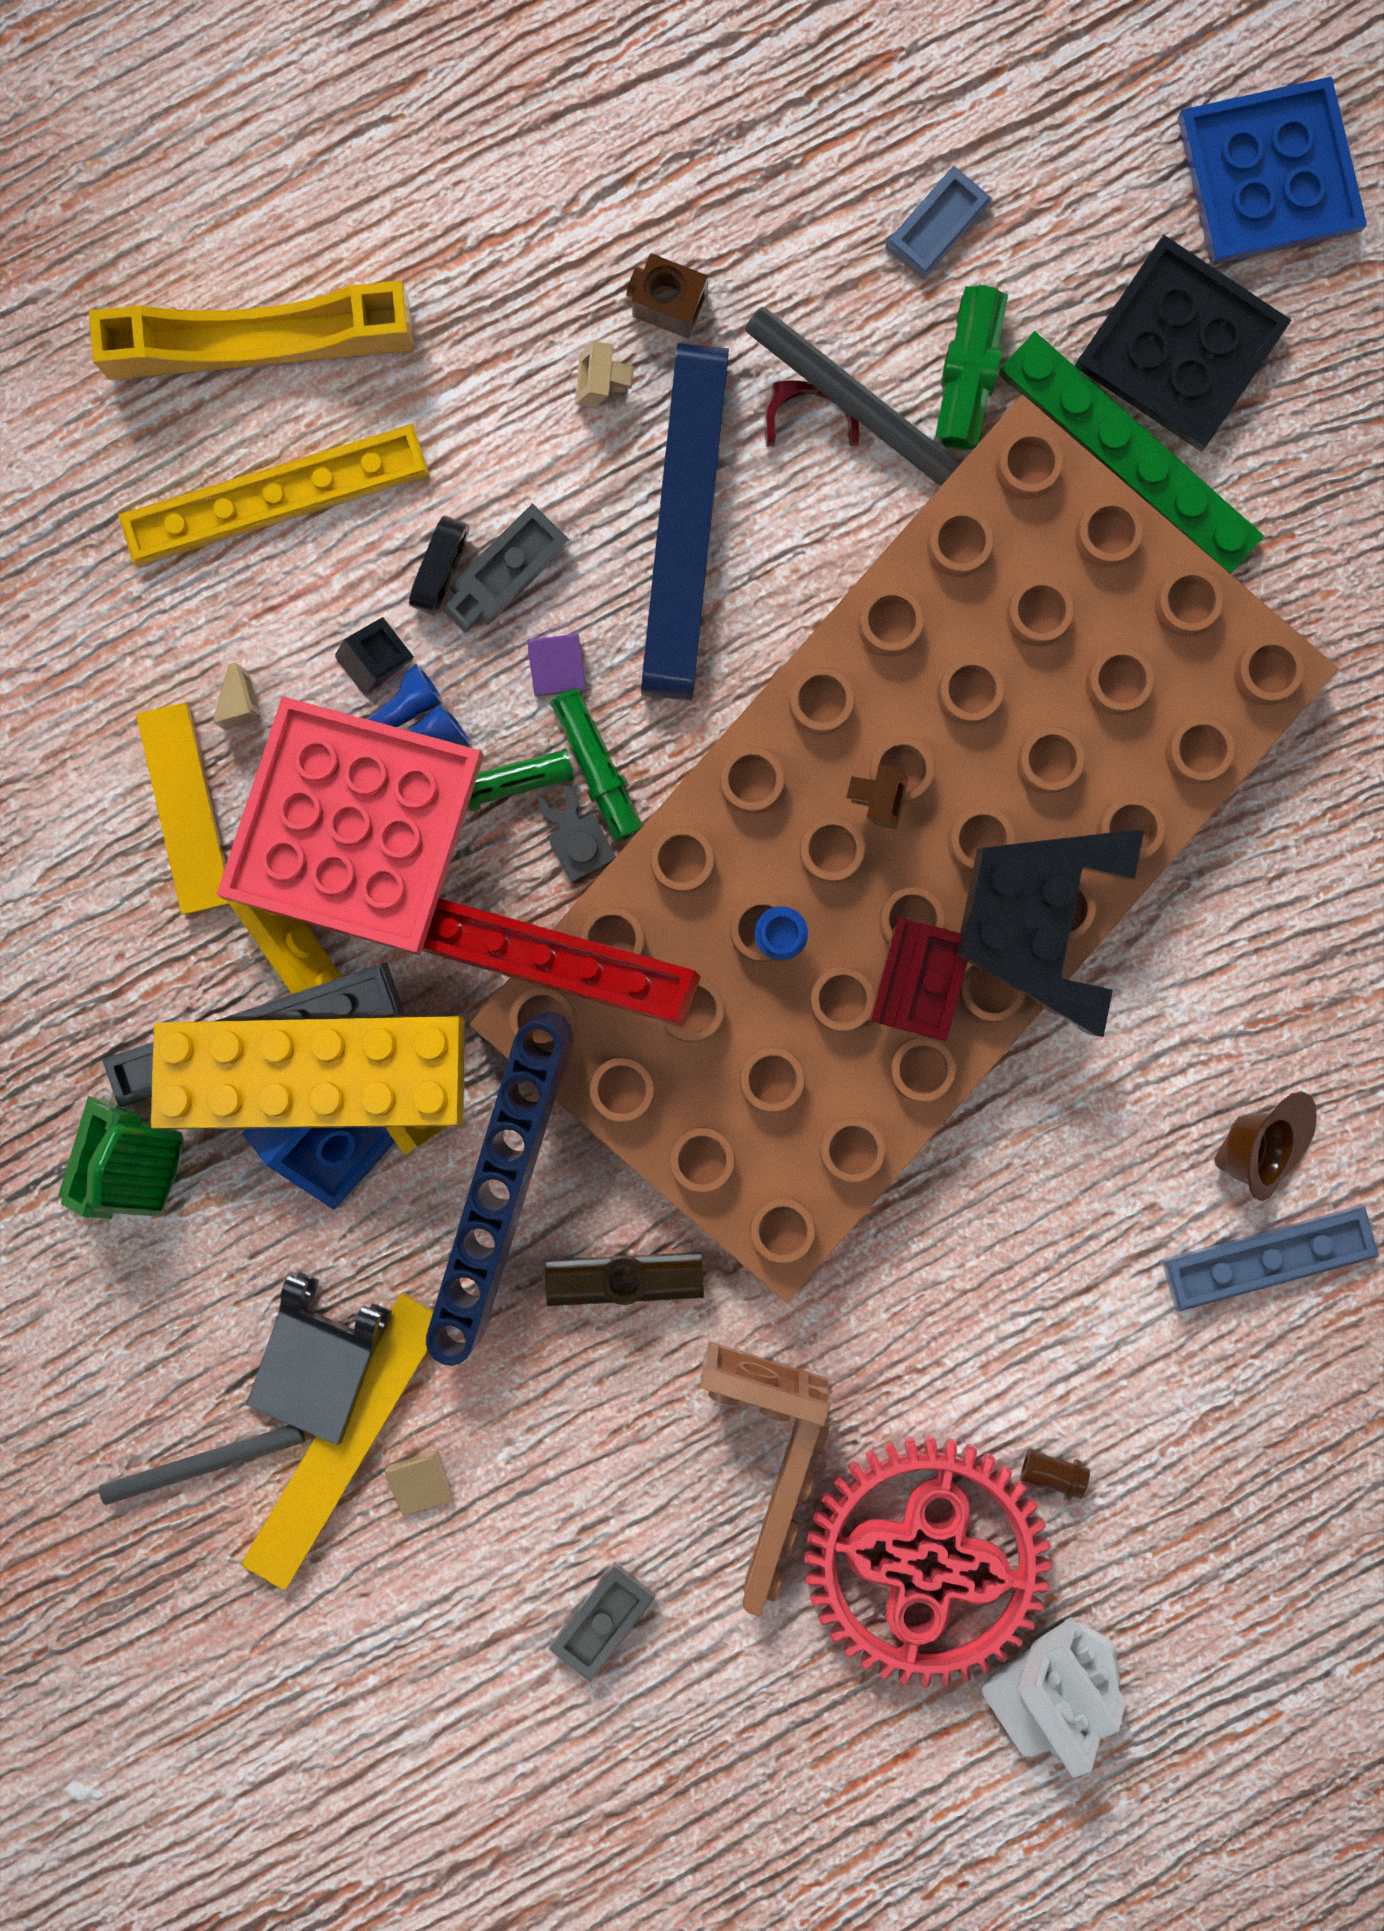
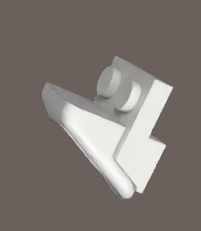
[982,1617,1126,1778]

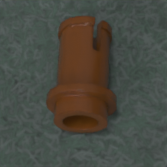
[1020,1448,1090,1501]

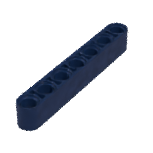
[641,343,729,701]
[426,1012,573,1366]

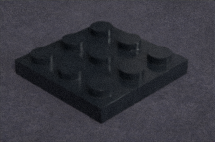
[1075,234,1292,452]

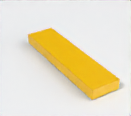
[136,702,230,915]

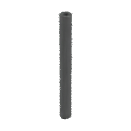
[99,1425,305,1505]

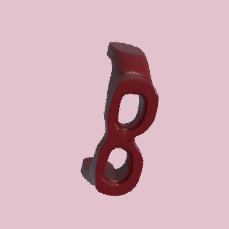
[765,380,859,447]

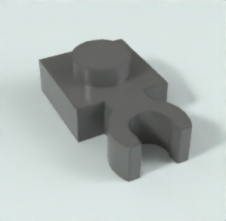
[538,785,616,883]

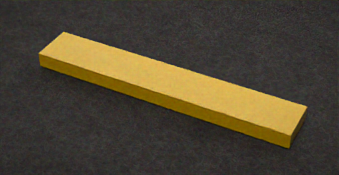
[118,423,430,567]
[240,1292,434,1591]

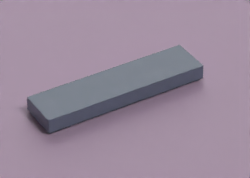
[1162,1205,1379,1312]

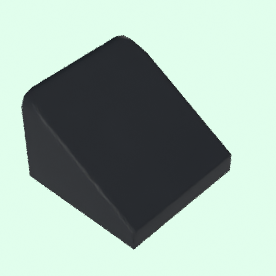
[335,617,414,695]

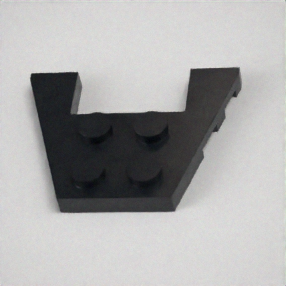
[956,830,1144,1037]

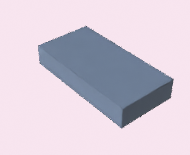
[885,165,992,280]

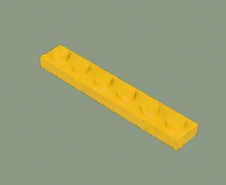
[227,900,447,1156]

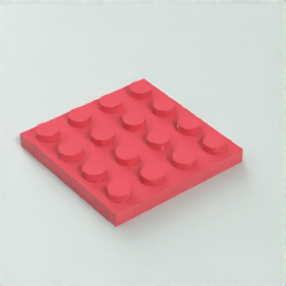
[216,696,484,956]

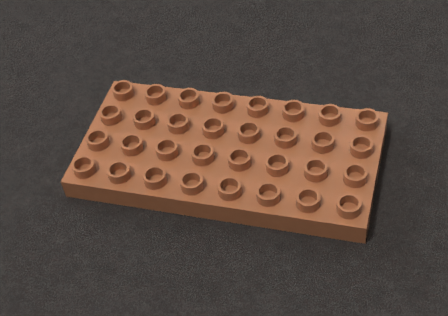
[469,395,1339,1303]

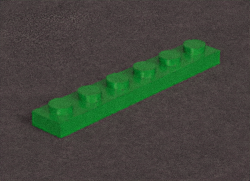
[998,331,1264,574]

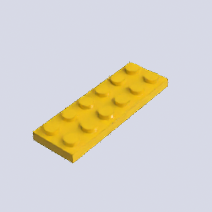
[151,1016,465,1130]

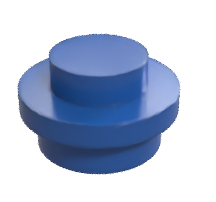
[754,906,808,960]

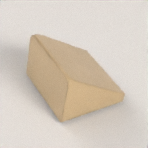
[214,662,261,729]
[384,1449,453,1516]

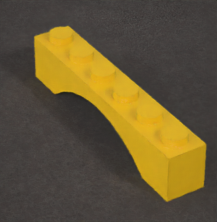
[88,280,414,380]

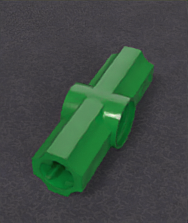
[934,285,1008,450]

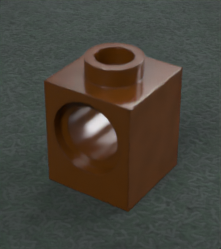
[626,253,708,339]

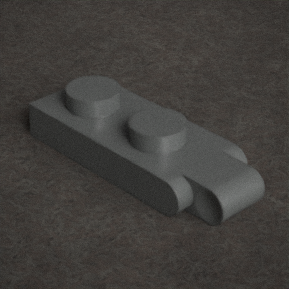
[442,503,570,633]

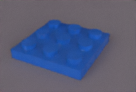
[1178,76,1367,265]

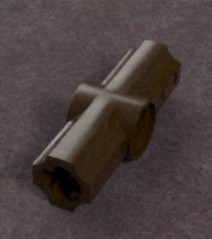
[545,1252,704,1306]

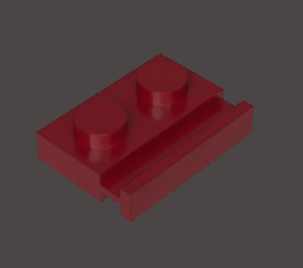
[869,917,968,1042]

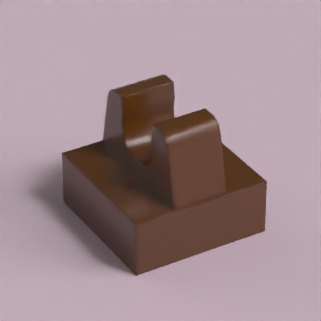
[846,764,909,829]

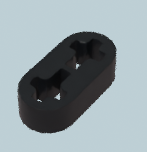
[409,515,469,615]

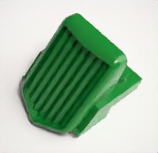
[58,1096,184,1219]

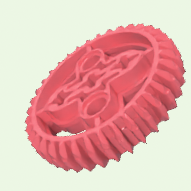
[804,1436,1052,1688]

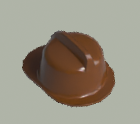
[1214,1091,1317,1201]

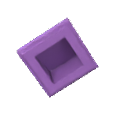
[527,634,586,696]

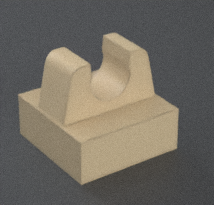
[575,341,634,408]

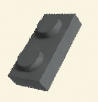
[549,1562,655,1682]

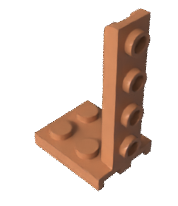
[700,1341,830,1617]

